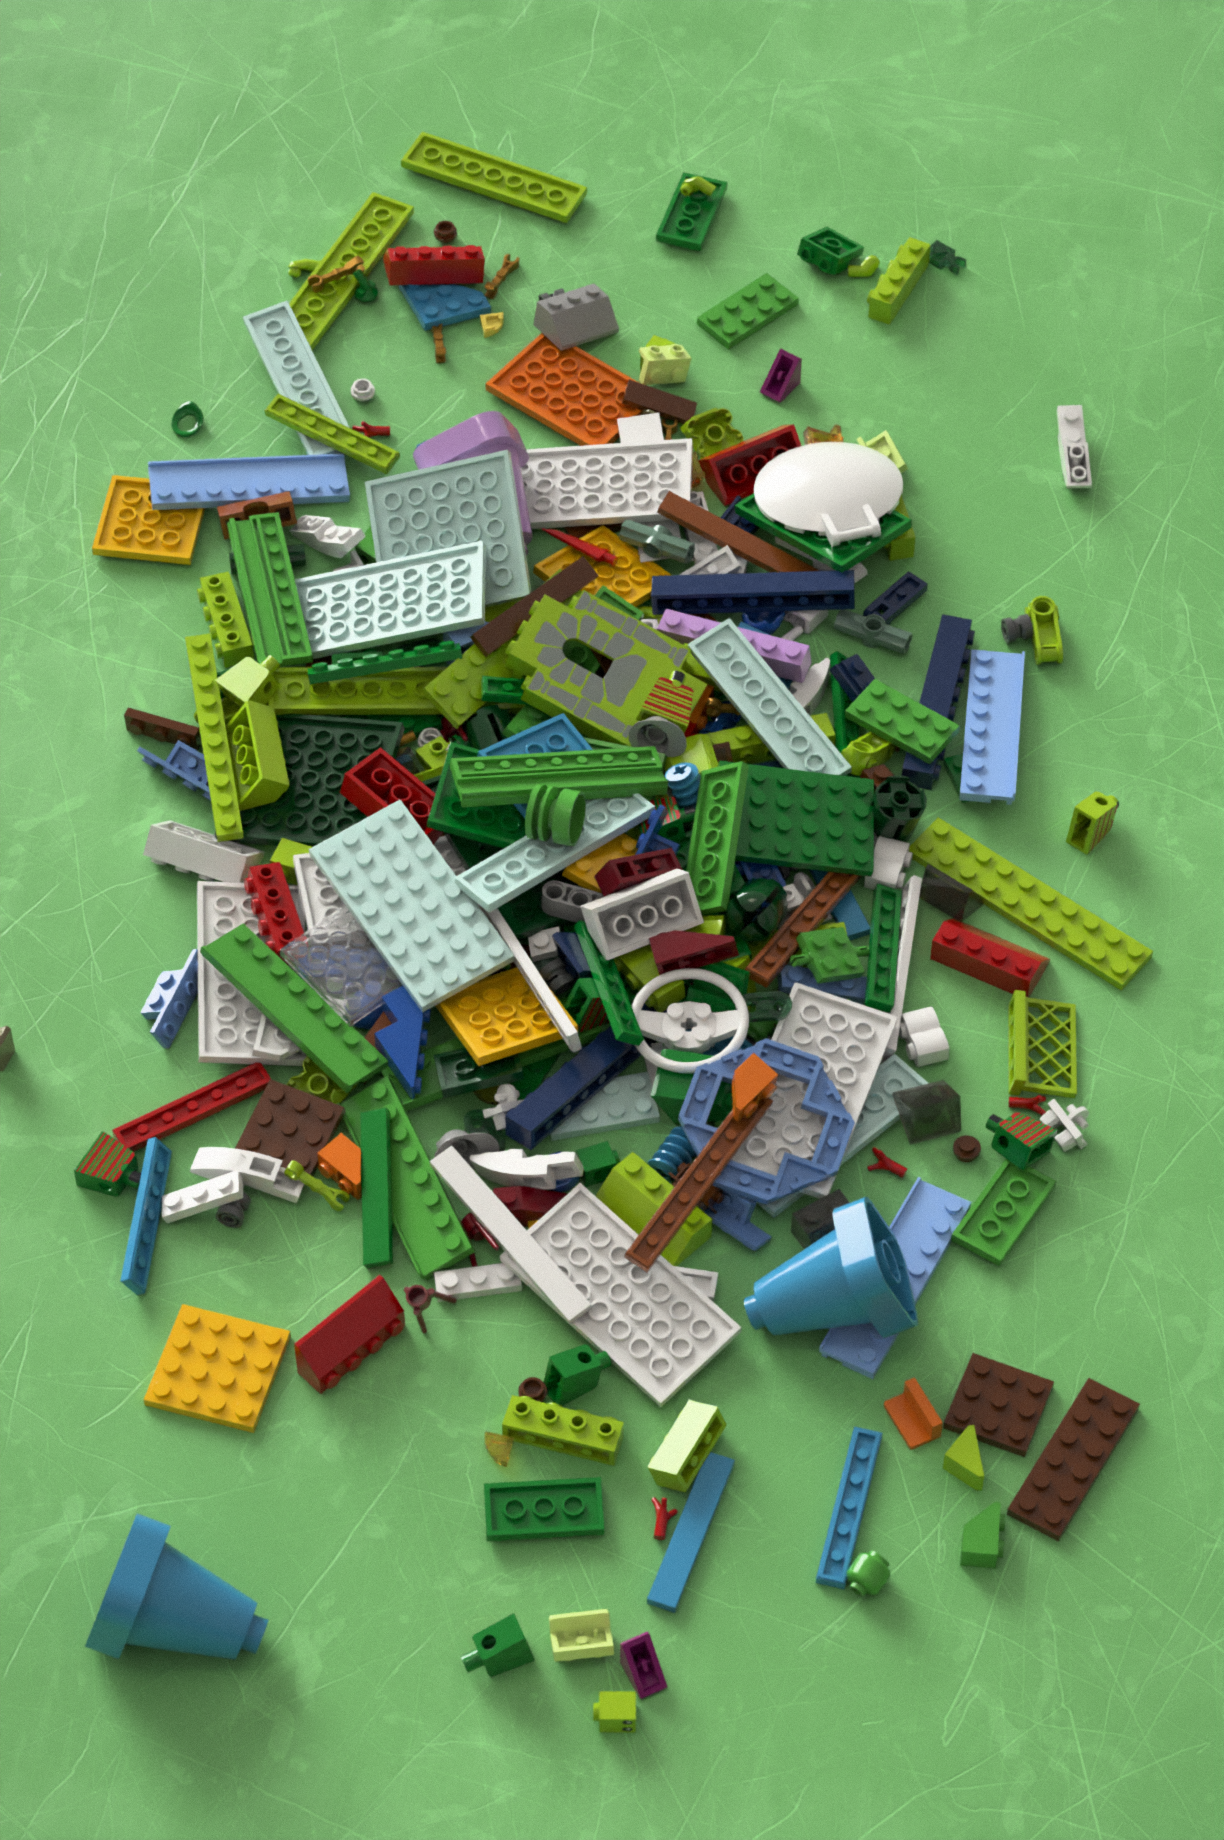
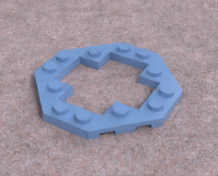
[678,1038,855,1205]

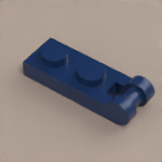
[863,571,928,625]

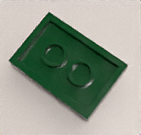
[433,1048,524,1098]

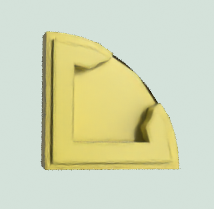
[480,312,504,338]

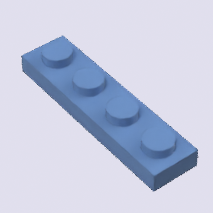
[777,965,867,1005]

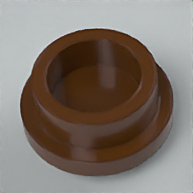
[434,221,457,242]
[953,1135,981,1162]
[518,1377,547,1402]

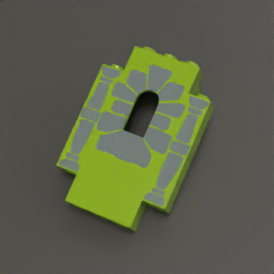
[505,590,707,747]

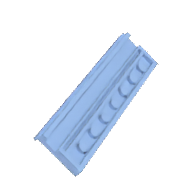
[148,454,350,510]
[959,649,1025,805]
[819,1177,972,1379]

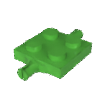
[790,927,869,984]

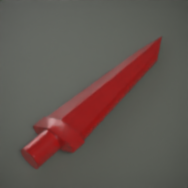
[541,528,618,566]

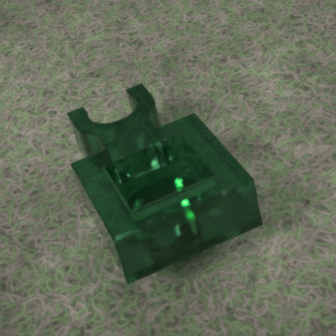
[929,240,967,275]

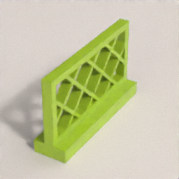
[1008,990,1077,1098]

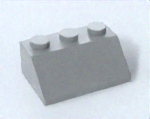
[534,284,619,351]

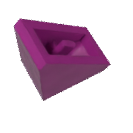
[760,348,802,403]
[620,1631,668,1699]

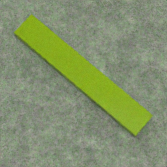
[264,393,400,475]

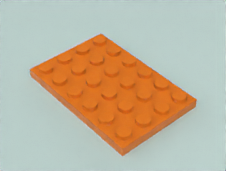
[486,333,643,446]

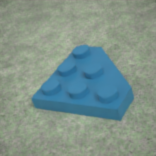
[399,284,491,331]

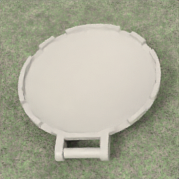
[754,442,903,547]

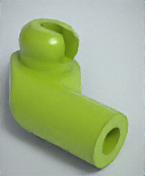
[848,255,880,277]
[288,259,320,278]

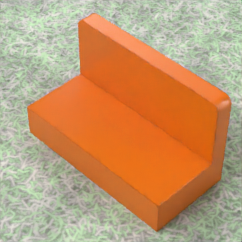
[884,1377,943,1450]

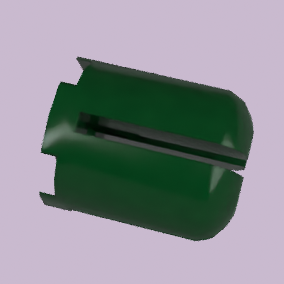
[462,705,513,750]
[871,775,927,842]
[726,878,788,942]

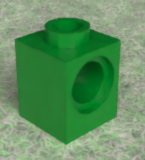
[576,1141,620,1187]

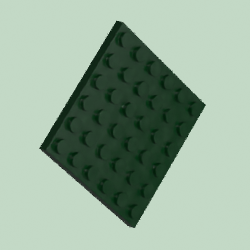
[214,713,405,847]

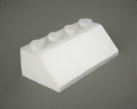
[143,820,265,883]
[580,869,704,960]

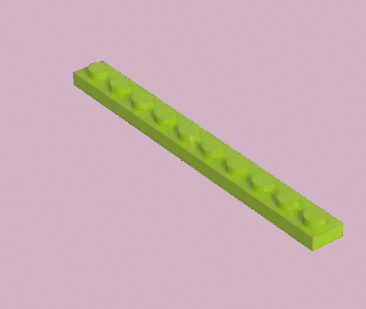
[185,633,244,842]

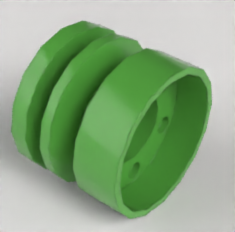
[525,783,586,847]

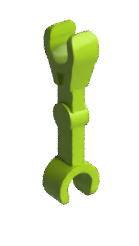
[284,1160,350,1211]

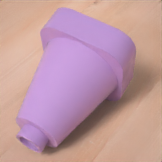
[413,411,533,556]

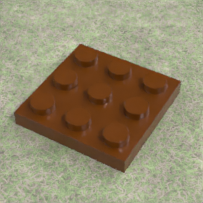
[235,1079,346,1176]
[943,1353,1054,1457]

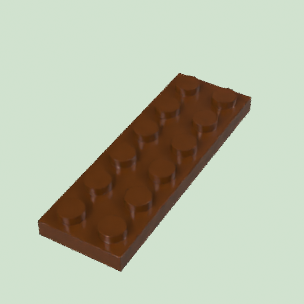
[1007,1378,1140,1542]

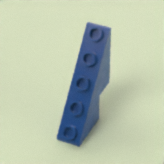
[374,986,431,1099]

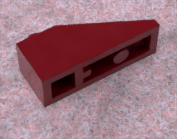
[594,848,683,897]
[649,930,739,975]
[493,1186,567,1227]

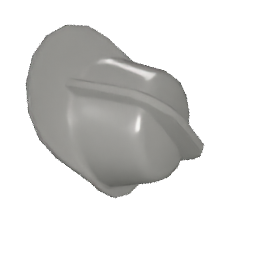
[629,716,687,757]
[434,1129,499,1170]

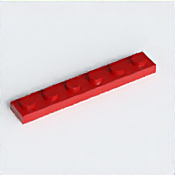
[112,1062,271,1152]

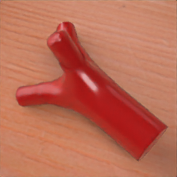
[352,421,390,438]
[1008,1095,1046,1116]
[868,1147,908,1178]
[651,1497,678,1540]

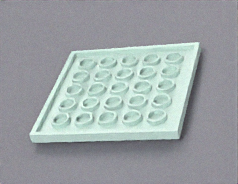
[365,450,532,607]

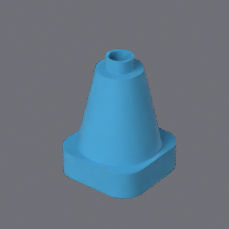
[744,1197,918,1338]
[85,1513,268,1660]

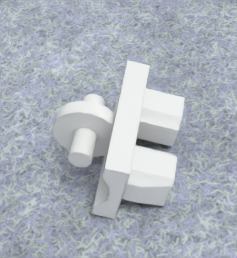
[482,1084,523,1131]
[1040,1099,1089,1152]

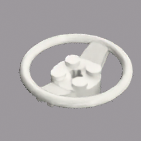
[631,968,749,1073]

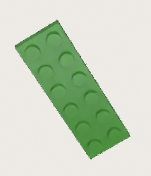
[686,761,749,915]

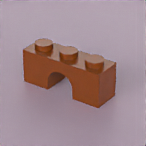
[217,491,297,540]

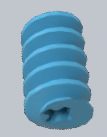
[665,762,701,810]
[647,1126,696,1184]

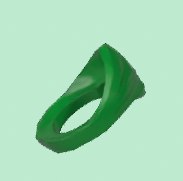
[171,401,204,437]

